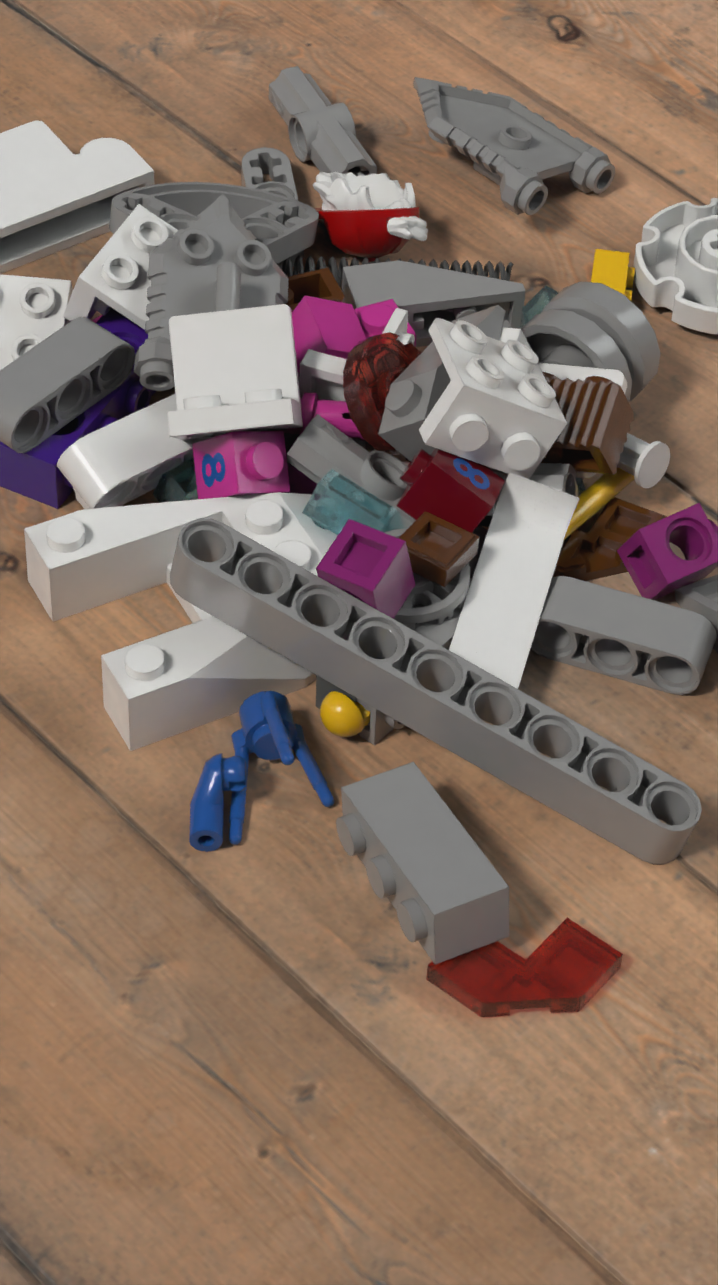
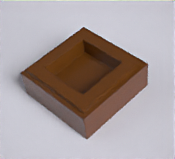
[399,511,480,587]

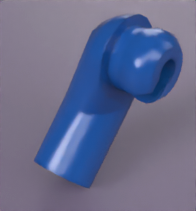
[189,753,247,852]

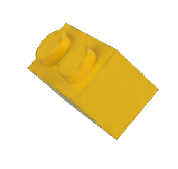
[591,249,635,301]

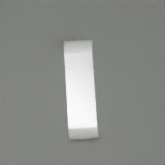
[449,472,580,689]

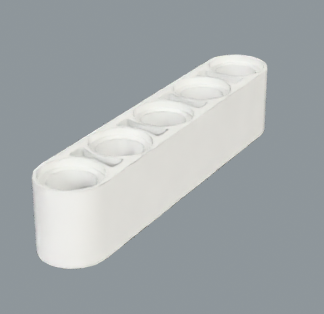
[57,394,216,509]

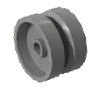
[521,281,661,402]

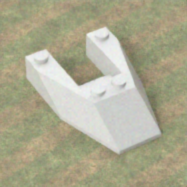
[24,492,382,751]

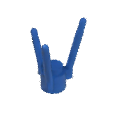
[229,691,335,845]

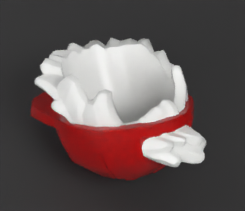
[313,172,428,262]

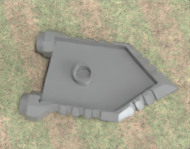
[413,77,615,215]
[134,194,300,391]

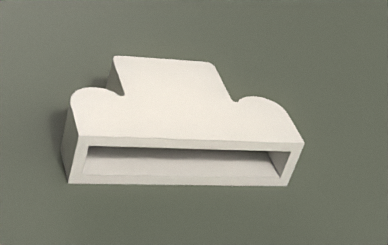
[0,120,155,274]

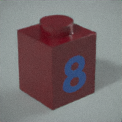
[396,448,505,533]

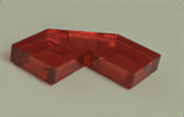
[426,917,623,1017]

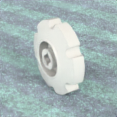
[633,198,718,335]

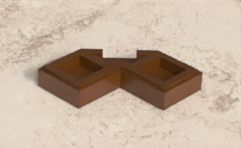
[553,497,667,581]

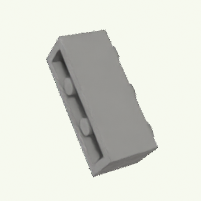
[336,762,509,965]

